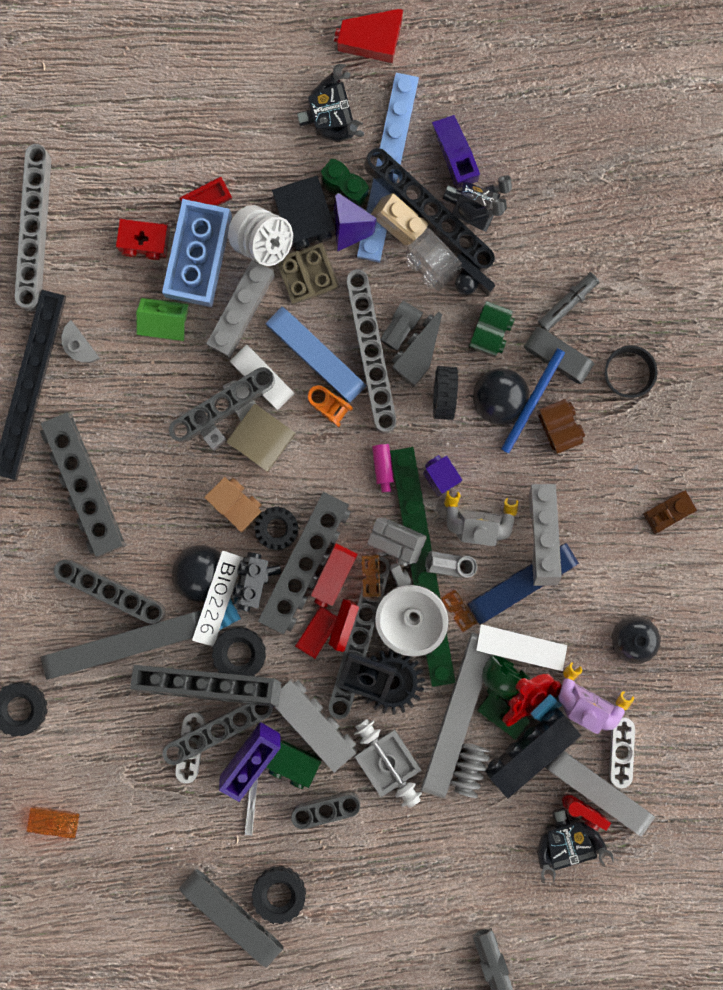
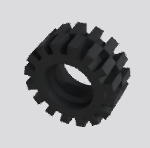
[254,507,298,550]

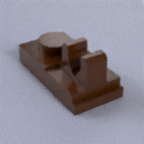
[642,490,698,534]

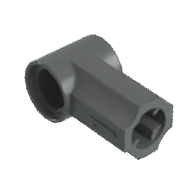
[380,300,423,351]

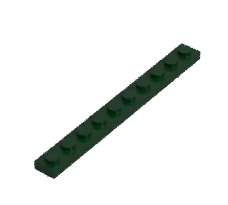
[390,447,456,687]

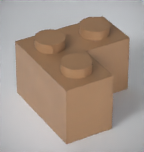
[204,477,262,533]

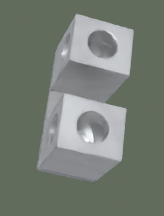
[196,412,227,451]

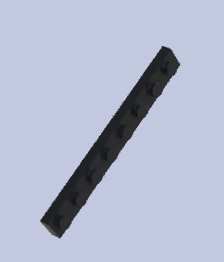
[0,290,66,481]

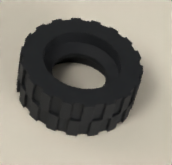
[433,366,458,420]
[212,627,266,676]
[0,682,48,737]
[252,866,306,924]

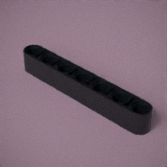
[364,148,495,272]

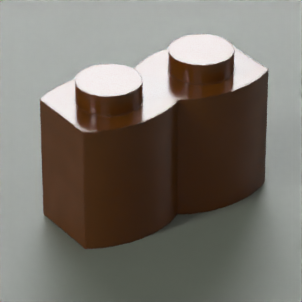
[536,399,585,455]

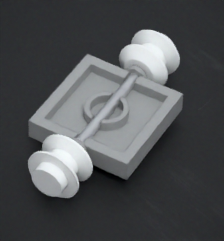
[354,719,422,808]

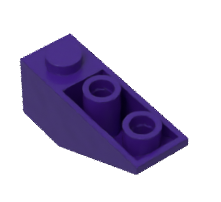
[432,115,480,189]

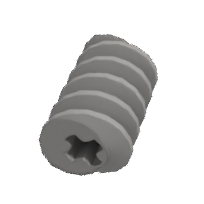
[450,744,492,798]

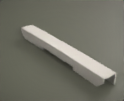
[245,778,258,836]

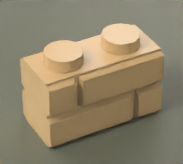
[371,193,428,245]

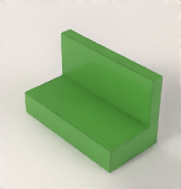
[136,298,188,341]

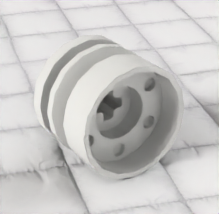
[228,205,293,266]

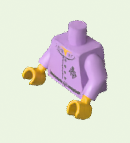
[559,662,634,734]

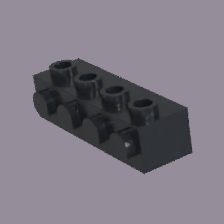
[485,707,582,799]

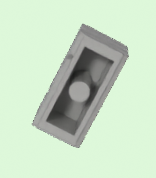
[367,518,427,566]

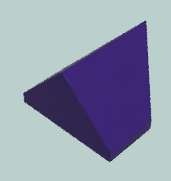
[334,193,377,252]

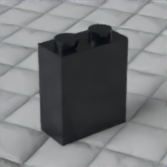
[272,175,336,250]

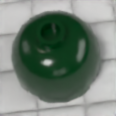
[482,654,530,700]

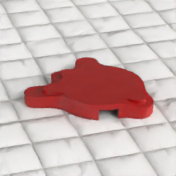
[502,674,562,726]

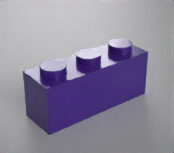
[423,455,463,497]
[219,722,280,802]

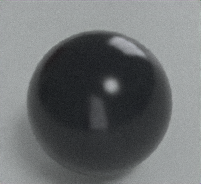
[473,368,530,425]
[172,545,221,602]

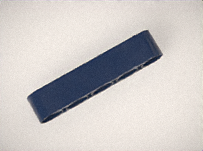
[467,543,579,625]

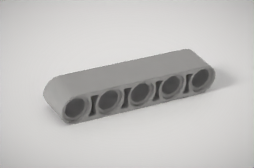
[545,751,655,837]

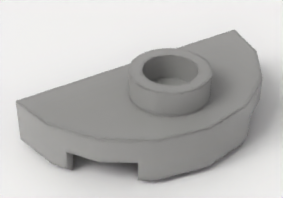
[61,320,101,363]
[390,563,411,587]

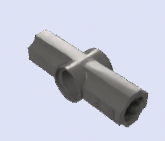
[472,928,513,990]

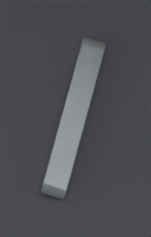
[15,144,51,312]
[347,270,396,434]
[421,632,492,799]

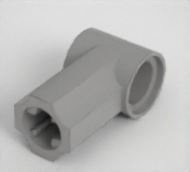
[425,551,477,578]

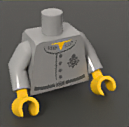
[444,491,519,546]

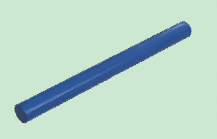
[501,348,566,453]

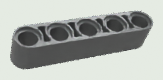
[169,367,275,443]
[54,560,166,624]
[163,703,273,765]
[179,869,284,968]

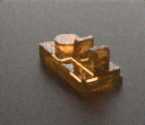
[26,806,80,839]

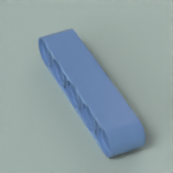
[265,306,366,403]

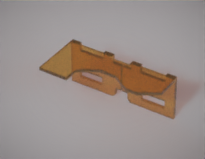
[362,555,381,597]
[441,589,478,632]

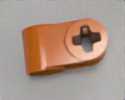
[308,385,353,427]

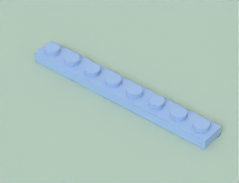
[357,73,419,263]

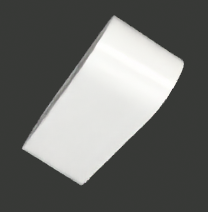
[229,345,294,411]

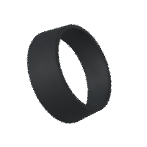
[604,345,658,398]

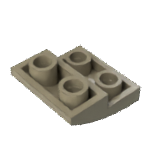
[277,243,340,304]
[227,403,296,472]

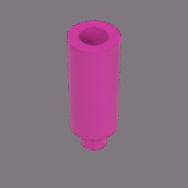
[372,444,394,493]

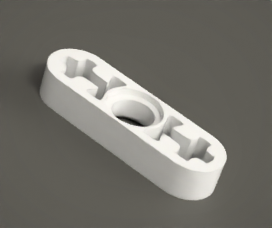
[175,712,206,783]
[609,717,635,788]

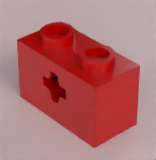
[116,219,170,260]

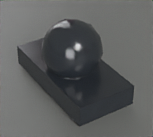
[453,254,496,296]

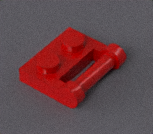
[562,794,611,831]

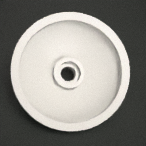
[375,585,448,656]

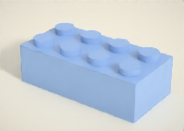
[162,199,232,308]

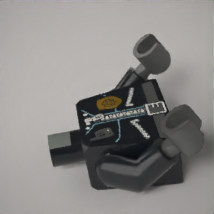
[297,64,364,143]
[442,175,512,232]
[537,808,614,883]

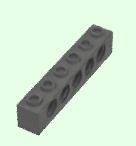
[40,412,126,557]
[258,492,351,635]
[130,665,282,707]

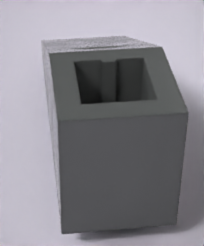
[392,311,442,388]

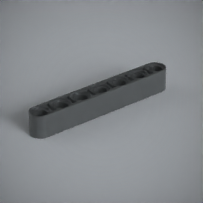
[329,557,390,719]
[40,611,201,680]

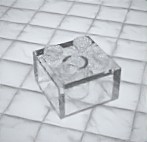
[406,228,462,291]

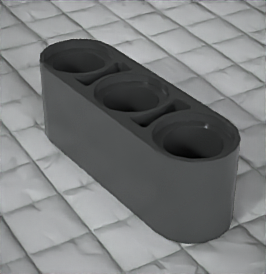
[524,327,595,384]
[291,791,360,829]

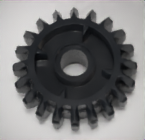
[366,649,425,715]

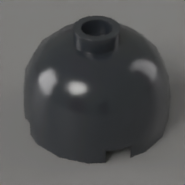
[611,616,661,664]

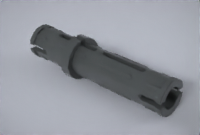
[538,272,600,332]

